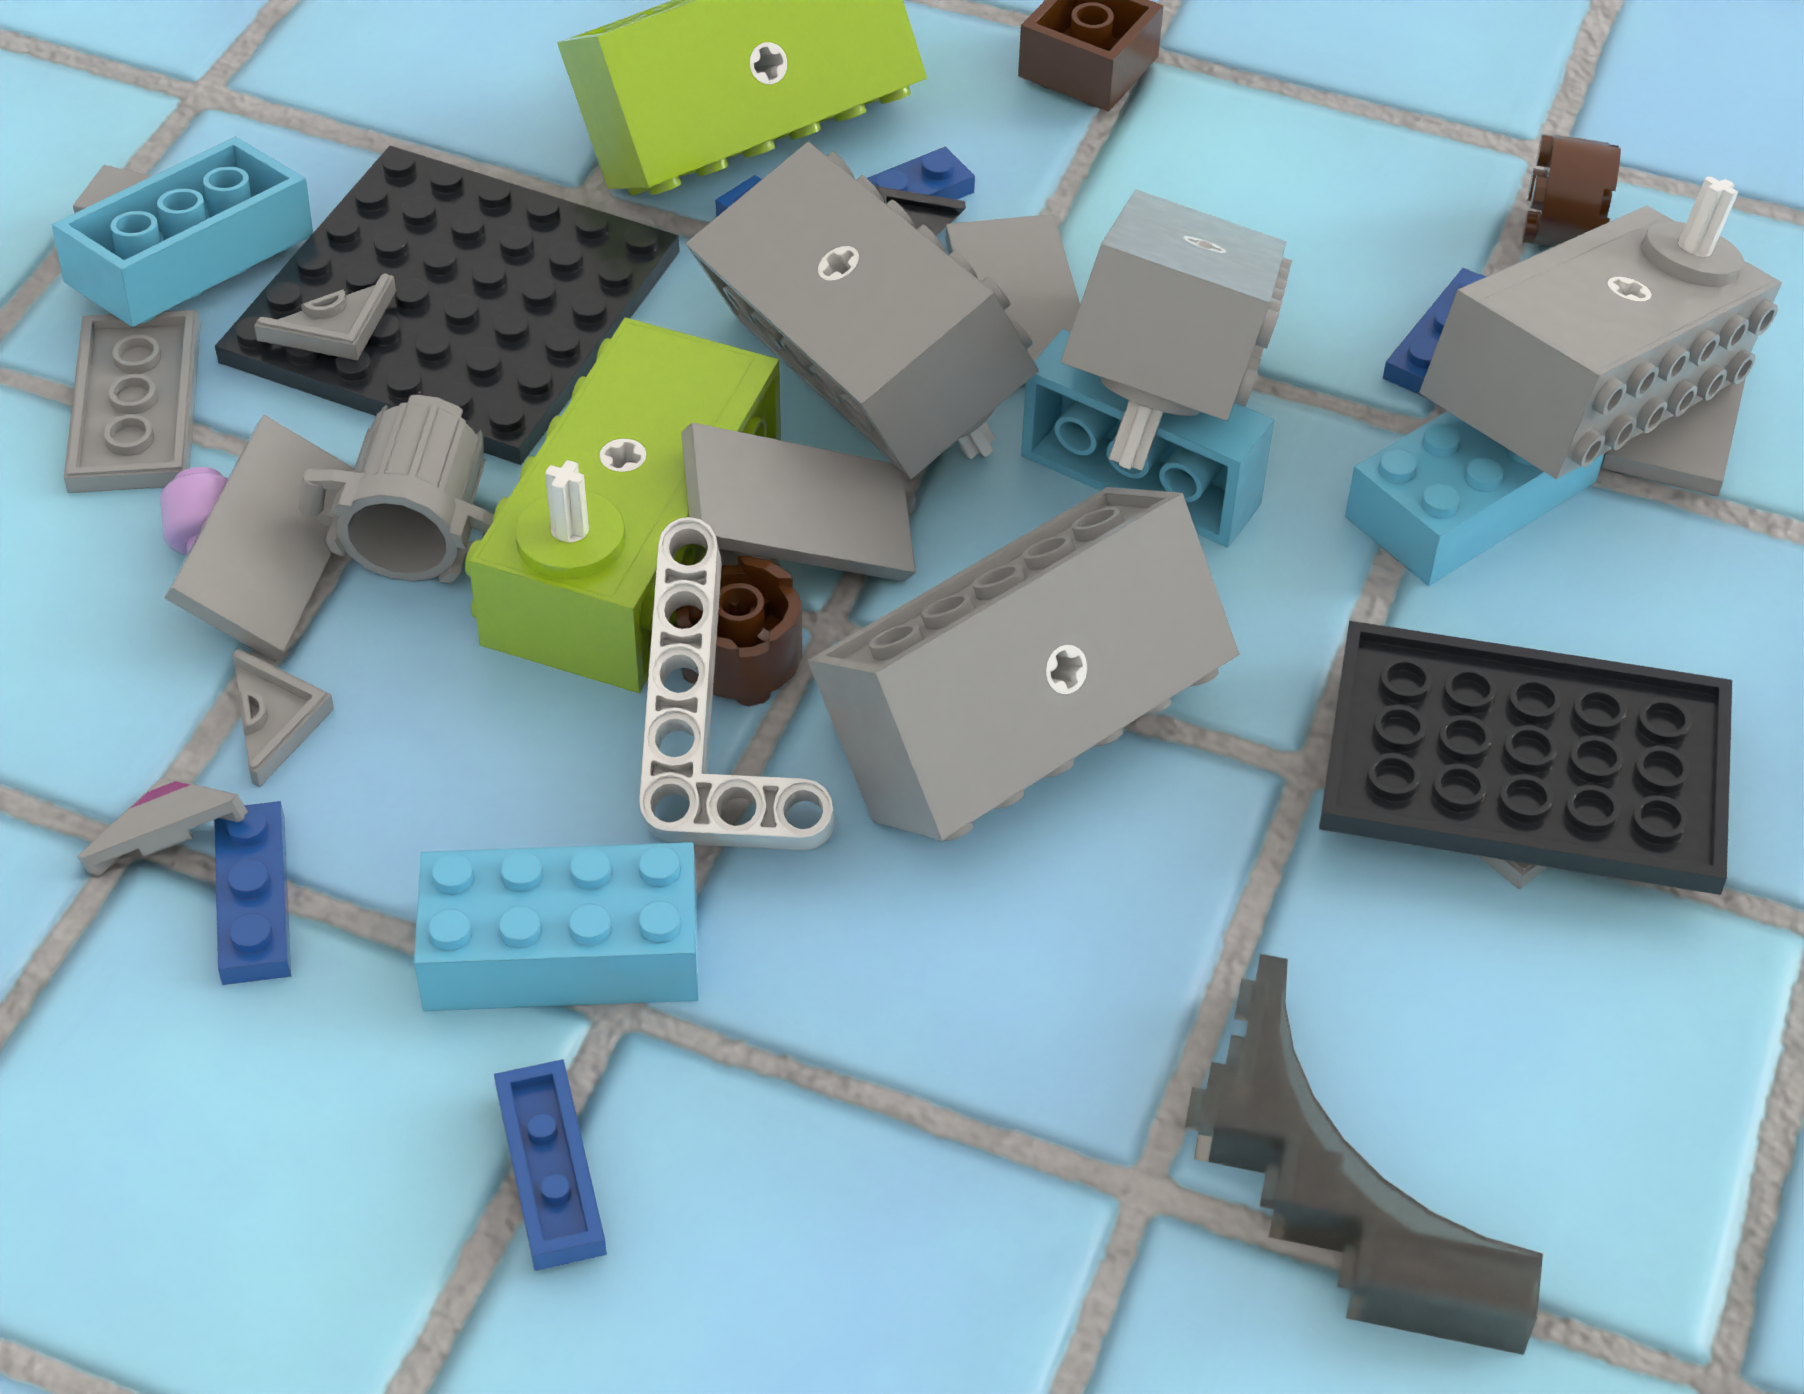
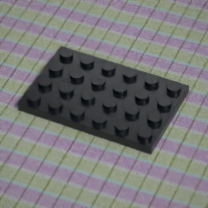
[1319,621,1732,895]

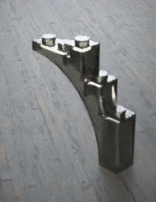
[1185,954,1543,1355]

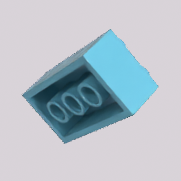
[52,136,313,328]
[1021,329,1275,548]
[1345,411,1604,586]
[414,842,698,1011]

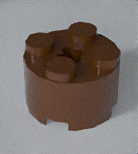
[1522,134,1621,247]
[676,555,802,707]

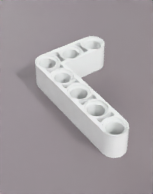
[639,517,835,850]

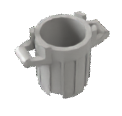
[299,395,494,583]

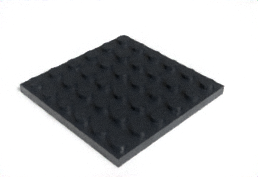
[215,145,680,465]

